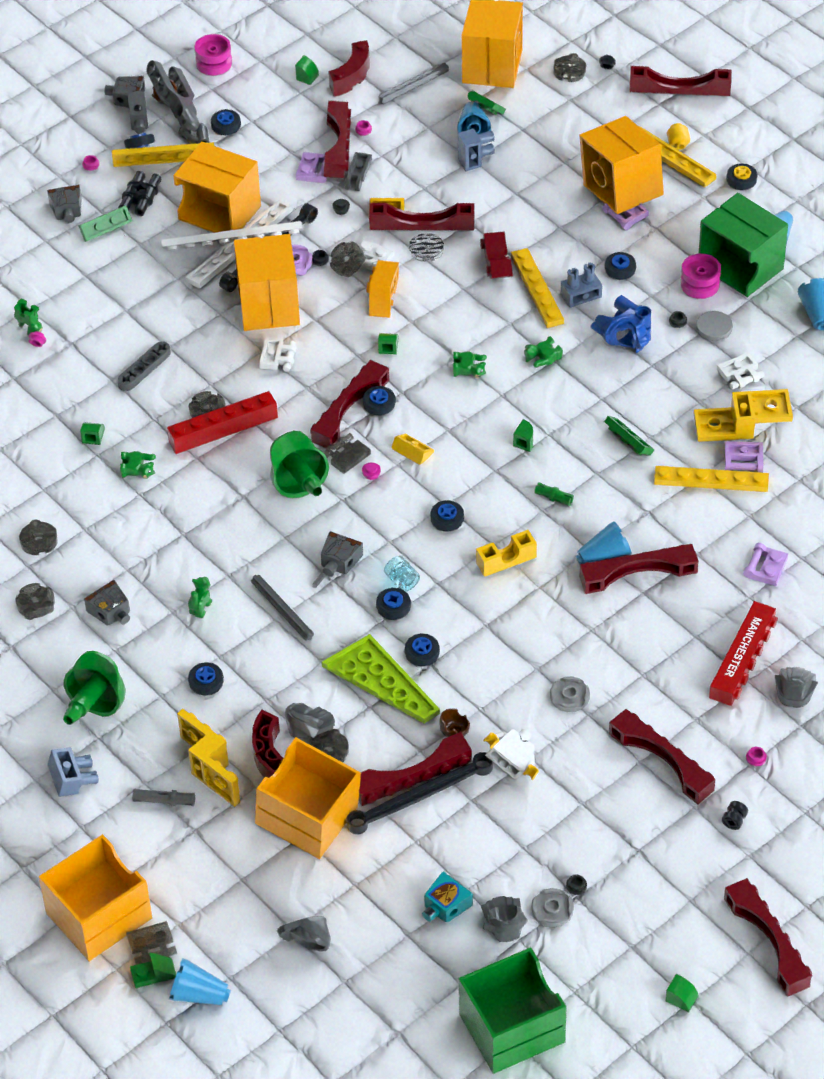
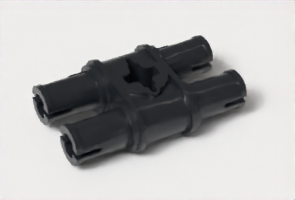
[118,171,162,216]

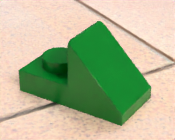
[130,952,176,988]

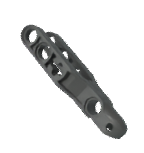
[146,60,200,131]

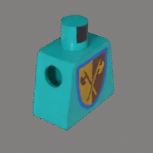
[422,871,473,922]

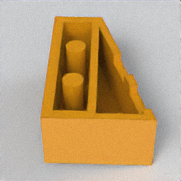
[366,260,399,318]

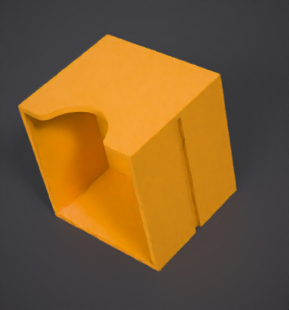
[462,0,523,88]
[579,116,664,214]
[173,142,261,233]
[234,234,300,331]
[255,737,361,859]
[38,834,152,961]

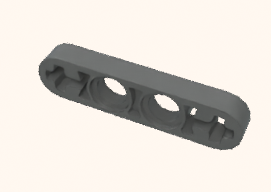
[118,341,171,391]

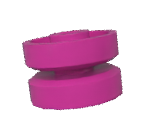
[194,34,232,76]
[681,254,721,299]

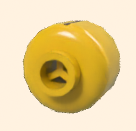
[667,123,690,150]

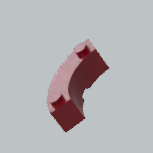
[328,40,370,97]
[480,231,513,279]
[252,709,283,778]

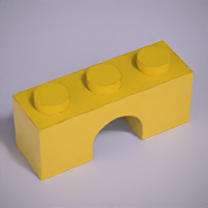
[476,530,537,577]

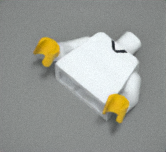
[483,729,539,780]

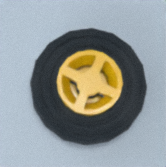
[726,163,758,190]

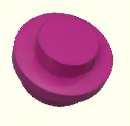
[355,120,372,136]
[82,155,100,171]
[29,331,47,347]
[362,462,381,480]
[746,747,767,766]

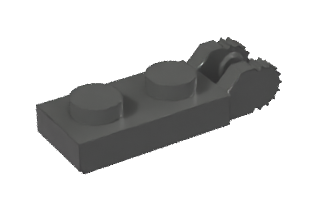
[345,152,372,191]

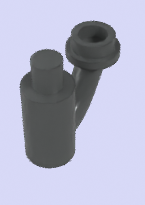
[179,123,209,144]

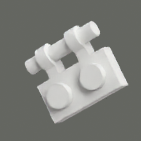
[348,239,393,271]
[259,337,297,372]
[717,352,765,390]

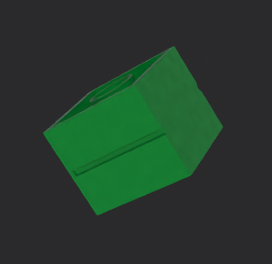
[698,193,788,297]
[458,947,566,1074]

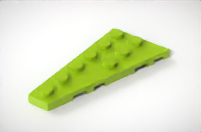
[322,634,440,723]

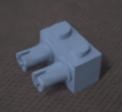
[458,129,495,171]
[561,263,602,308]
[47,747,99,797]

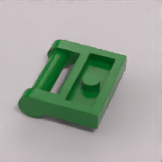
[467,91,506,115]

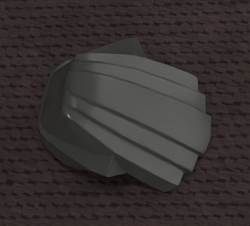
[775,667,818,708]
[285,703,335,738]
[481,896,528,942]
[277,916,331,952]

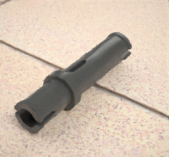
[132,789,195,806]

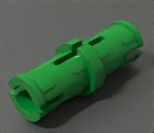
[535,482,574,506]

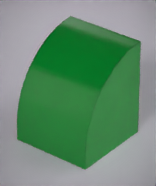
[295,55,319,85]
[378,333,399,355]
[513,419,533,452]
[80,422,105,445]
[665,974,698,1012]

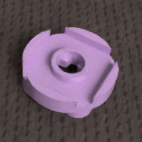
[292,245,312,276]

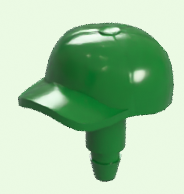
[270,430,329,498]
[63,651,126,725]

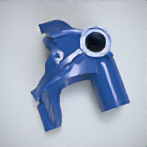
[590,295,651,353]

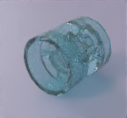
[384,555,420,592]

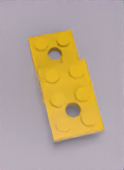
[694,389,793,442]
[177,709,240,807]

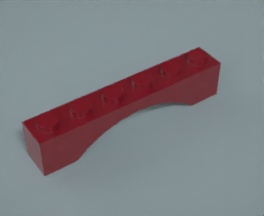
[629,66,732,96]
[324,101,351,178]
[369,203,475,231]
[310,360,389,450]
[579,544,699,594]
[609,709,716,805]
[358,732,472,806]
[724,878,813,997]

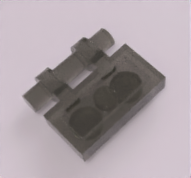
[323,433,371,474]
[126,921,177,965]

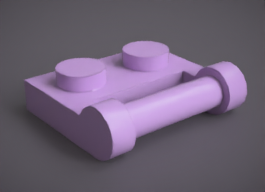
[296,152,327,183]
[602,203,649,230]
[725,441,763,473]
[743,543,788,586]

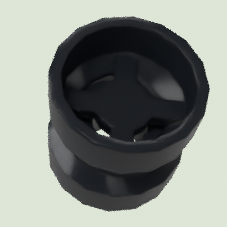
[721,801,749,830]

